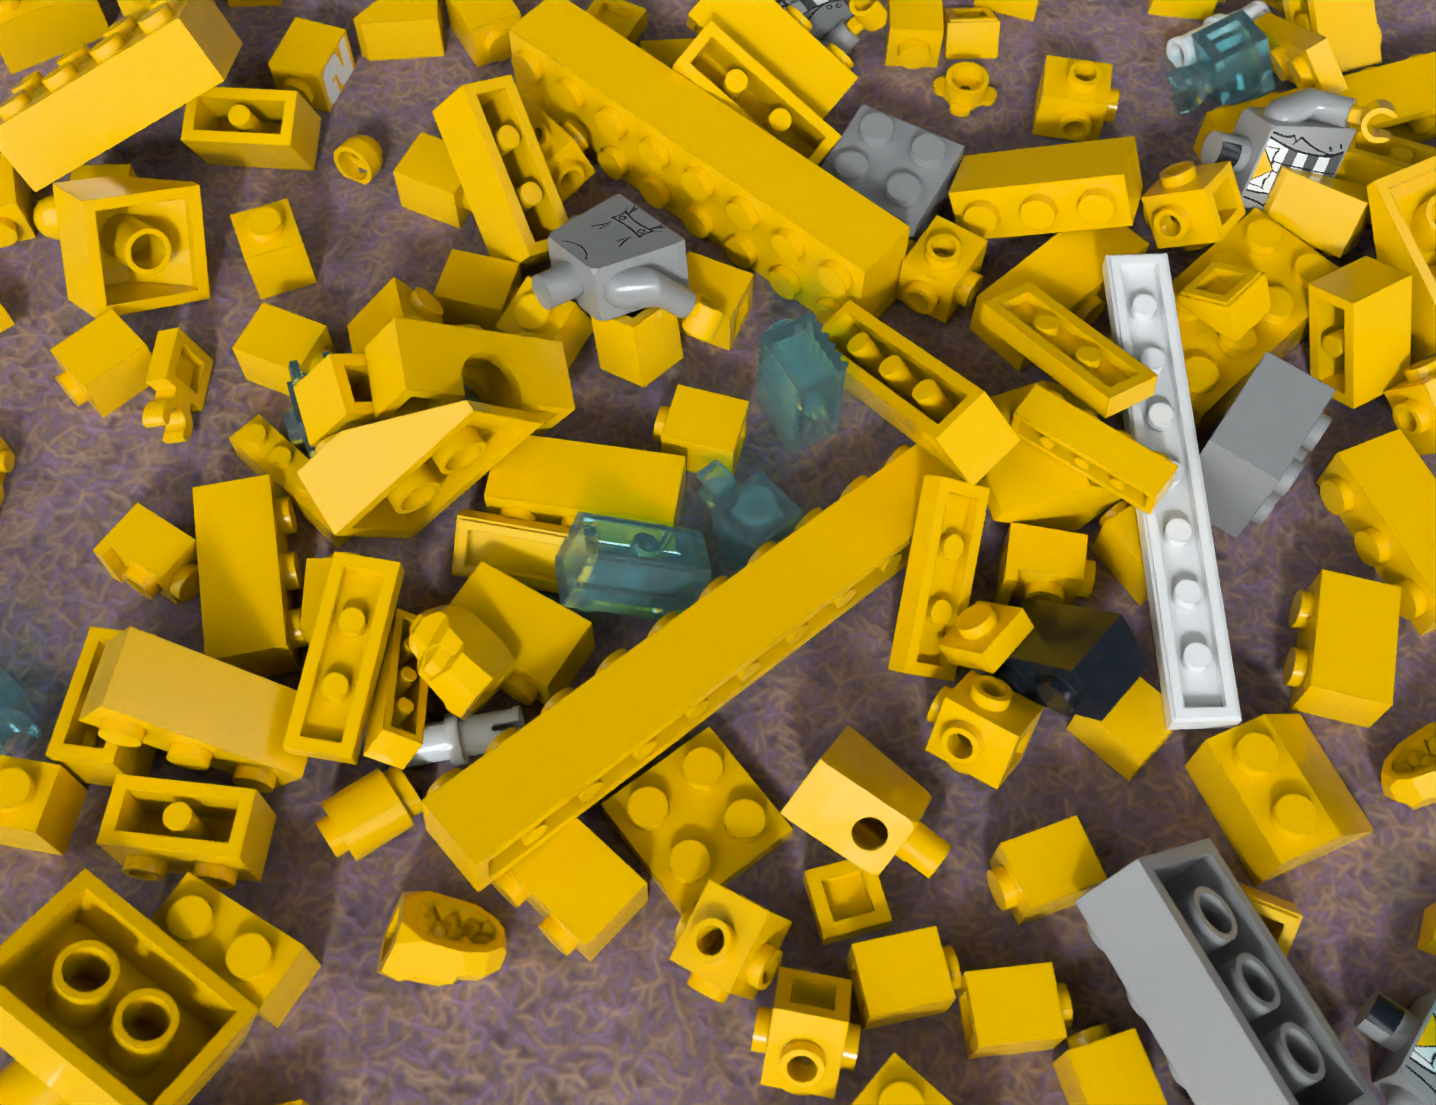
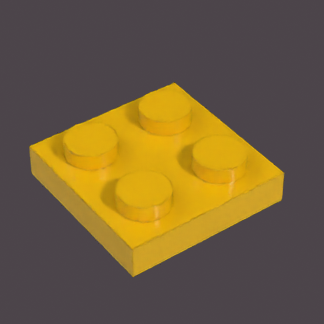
[600,727,793,916]

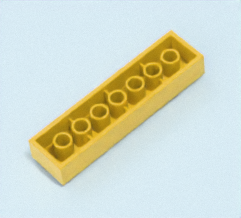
[508,0,911,325]

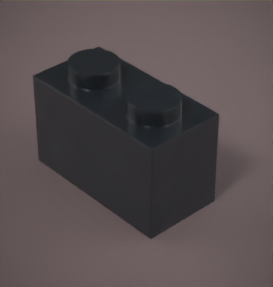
[991,598,1150,721]

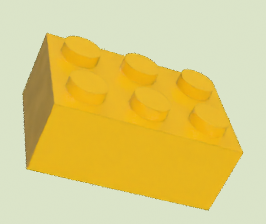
[0,868,260,1105]

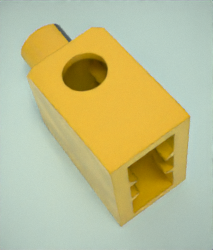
[780,725,952,880]

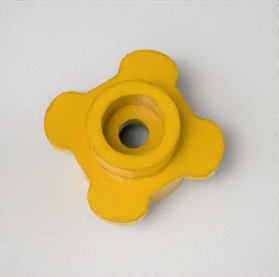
[933,62,997,117]

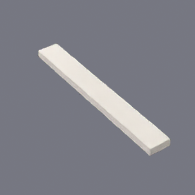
[1102,253,1242,730]

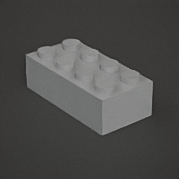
[1075,838,1380,1105]

